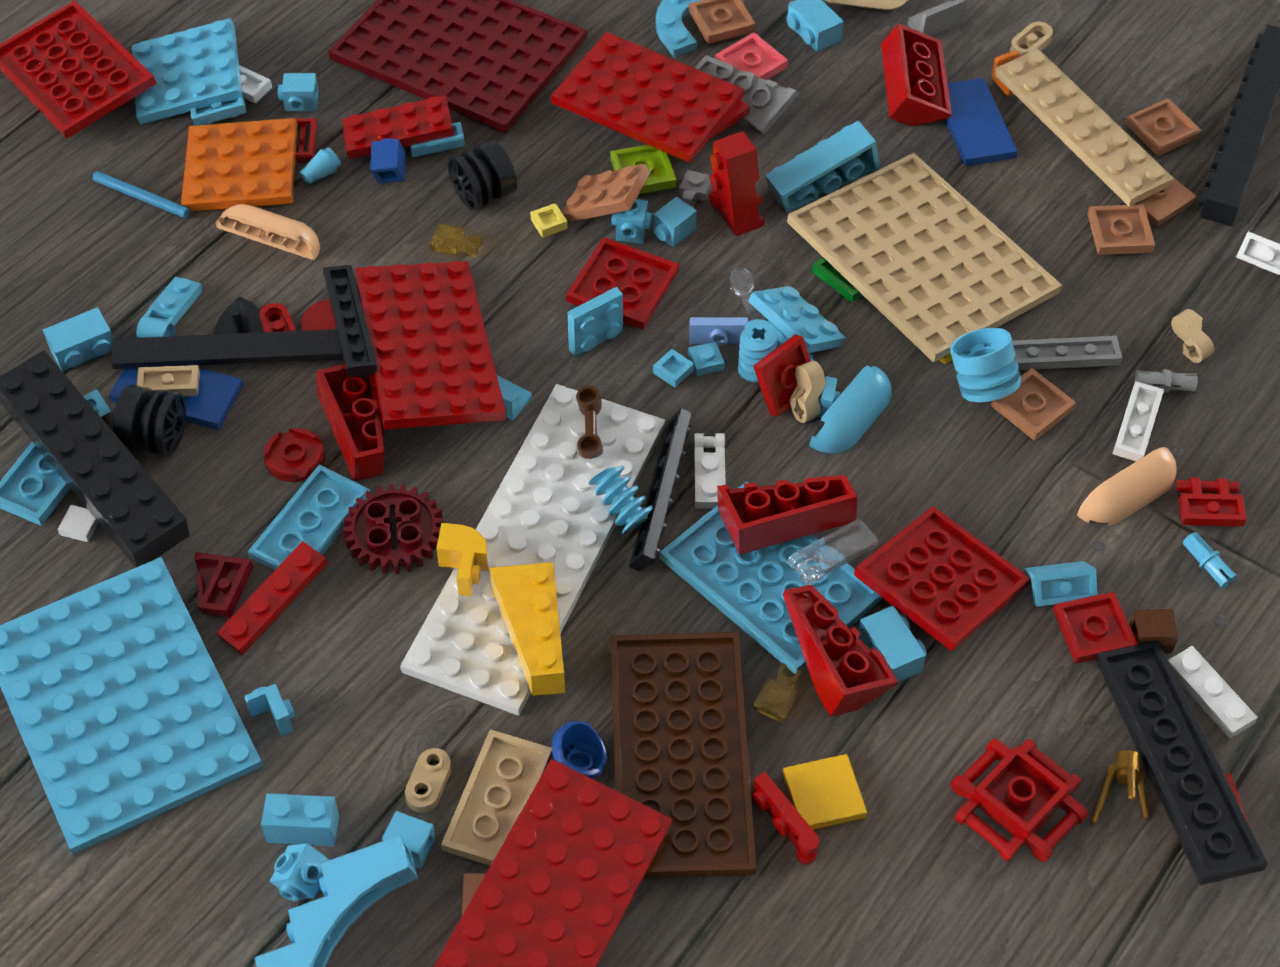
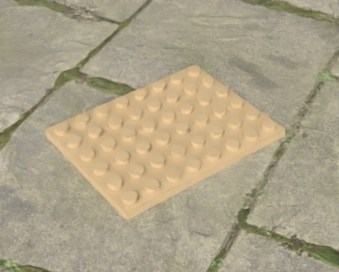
[787,153,1062,363]

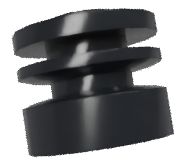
[447,139,517,210]
[112,384,186,456]

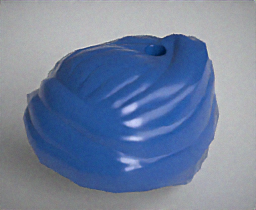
[552,721,607,779]

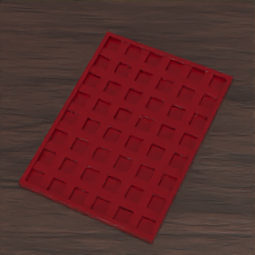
[328,0,587,133]

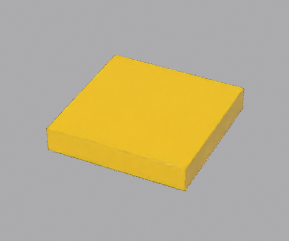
[782,754,867,830]

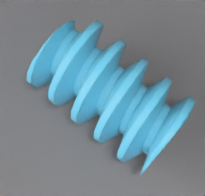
[738,319,778,382]
[588,465,653,535]

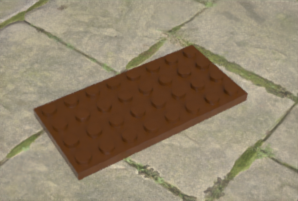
[611,632,756,878]

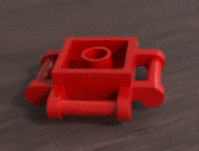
[950,738,1088,862]

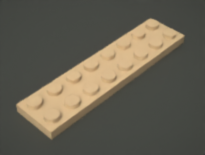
[995,49,1174,206]

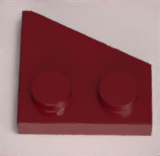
[194,552,254,618]

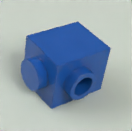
[371,138,406,184]

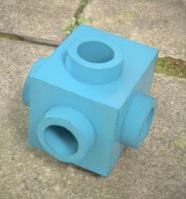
[611,199,652,244]
[269,843,329,901]

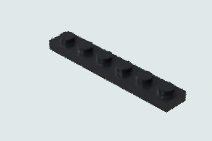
[323,265,377,377]
[629,407,692,572]

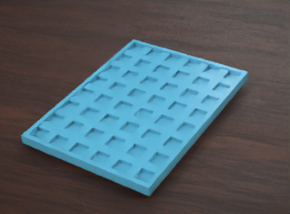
[0,557,263,855]

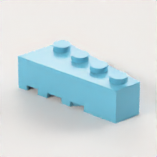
[765,120,881,212]

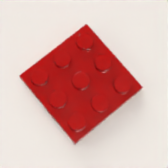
[566,237,679,330]

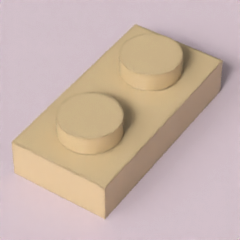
[137,365,200,396]

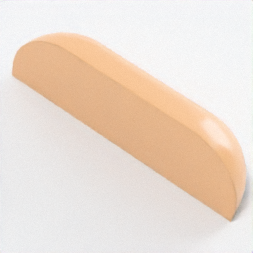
[216,204,320,260]
[1077,447,1177,526]

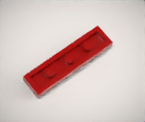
[216,541,328,655]

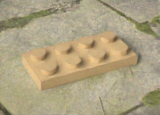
[441,729,553,866]

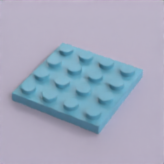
[132,18,243,124]

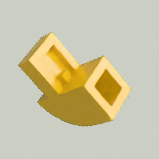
[436,523,489,596]

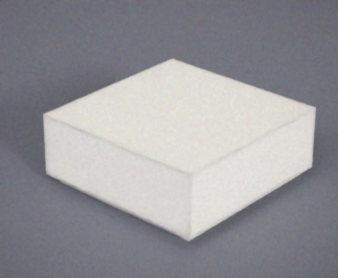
[58,505,99,542]

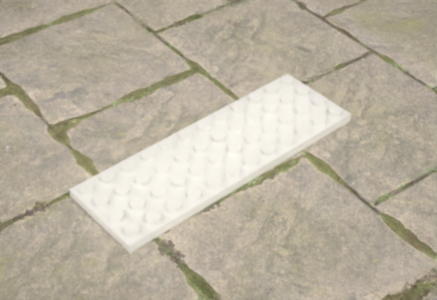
[400,384,665,716]

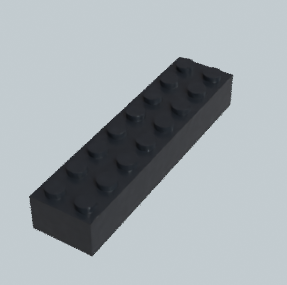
[0,350,190,568]

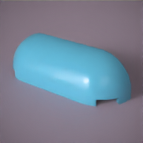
[809,365,892,454]

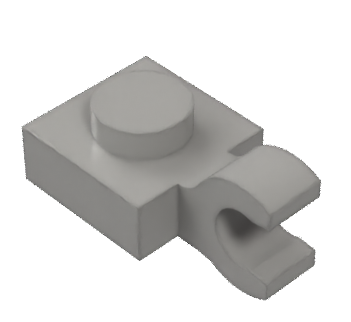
[679,170,711,208]

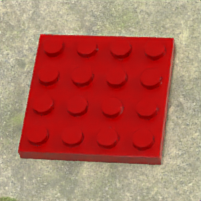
[854,506,1030,651]

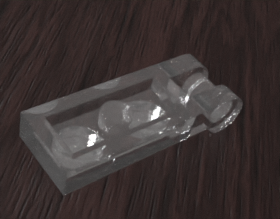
[787,518,878,586]

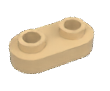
[1010,22,1053,57]
[405,748,451,813]

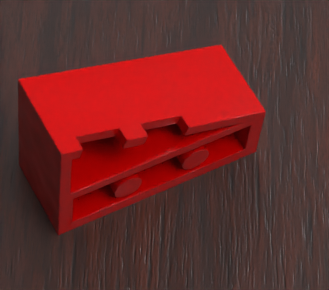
[709,131,765,237]

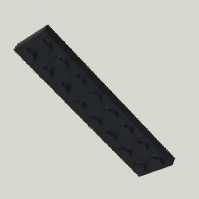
[1096,641,1268,885]

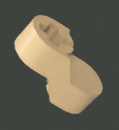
[1171,309,1214,363]
[789,361,826,423]

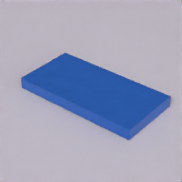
[945,78,1017,166]
[109,368,243,430]

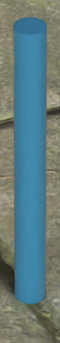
[92,171,190,218]

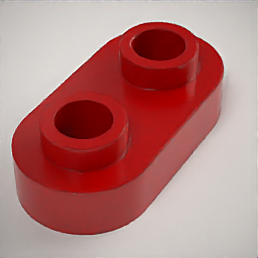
[259,303,296,332]

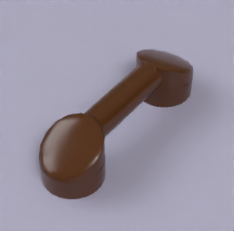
[576,386,603,459]

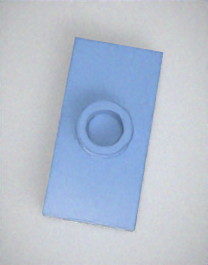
[689,317,748,345]

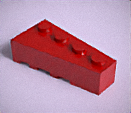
[316,364,384,481]
[717,475,857,555]

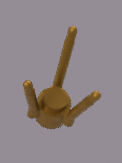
[1091,750,1149,825]

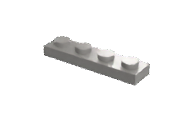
[1012,336,1122,370]

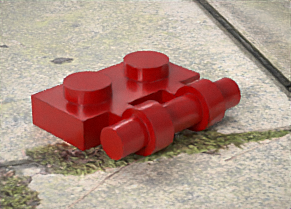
[1175,477,1247,527]

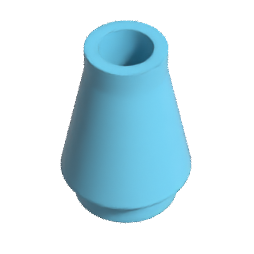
[299,148,341,185]

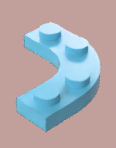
[656,0,701,58]

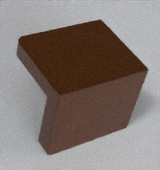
[1129,609,1179,653]

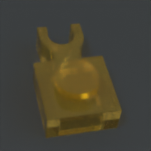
[430,223,483,257]
[753,663,802,723]

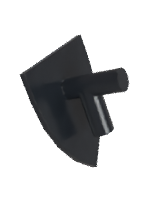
[214,296,264,335]

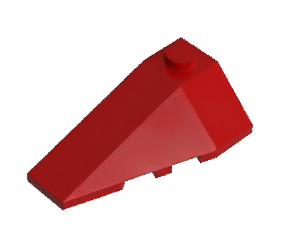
[783,585,898,717]

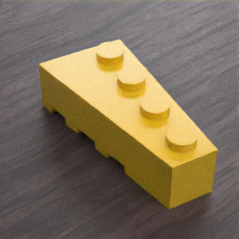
[489,562,565,696]

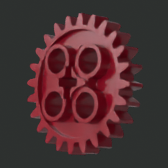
[343,484,444,574]

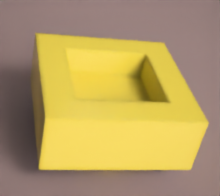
[530,203,568,238]

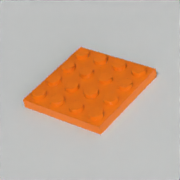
[181,118,297,212]

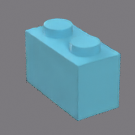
[787,0,844,52]
[43,307,113,371]
[858,605,927,682]
[261,793,339,846]

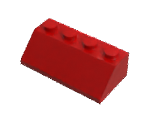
[881,23,952,127]

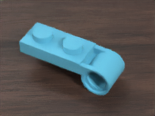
[136,277,202,338]

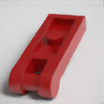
[752,772,819,865]

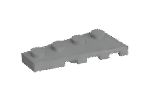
[695,55,799,135]

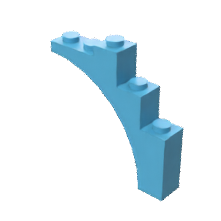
[255,835,418,967]

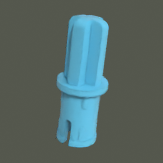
[1183,532,1237,589]

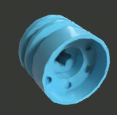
[950,328,1022,403]

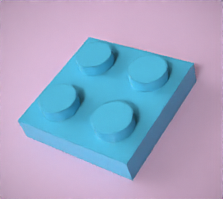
[567,287,623,357]

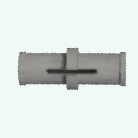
[1134,369,1198,393]

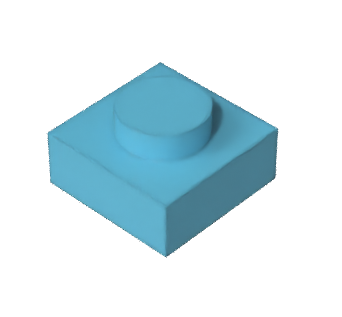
[688,341,725,377]
[653,349,694,388]
[819,376,840,418]

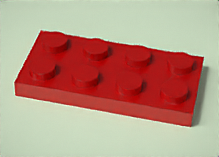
[342,95,454,160]

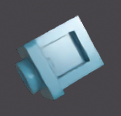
[245,684,295,736]

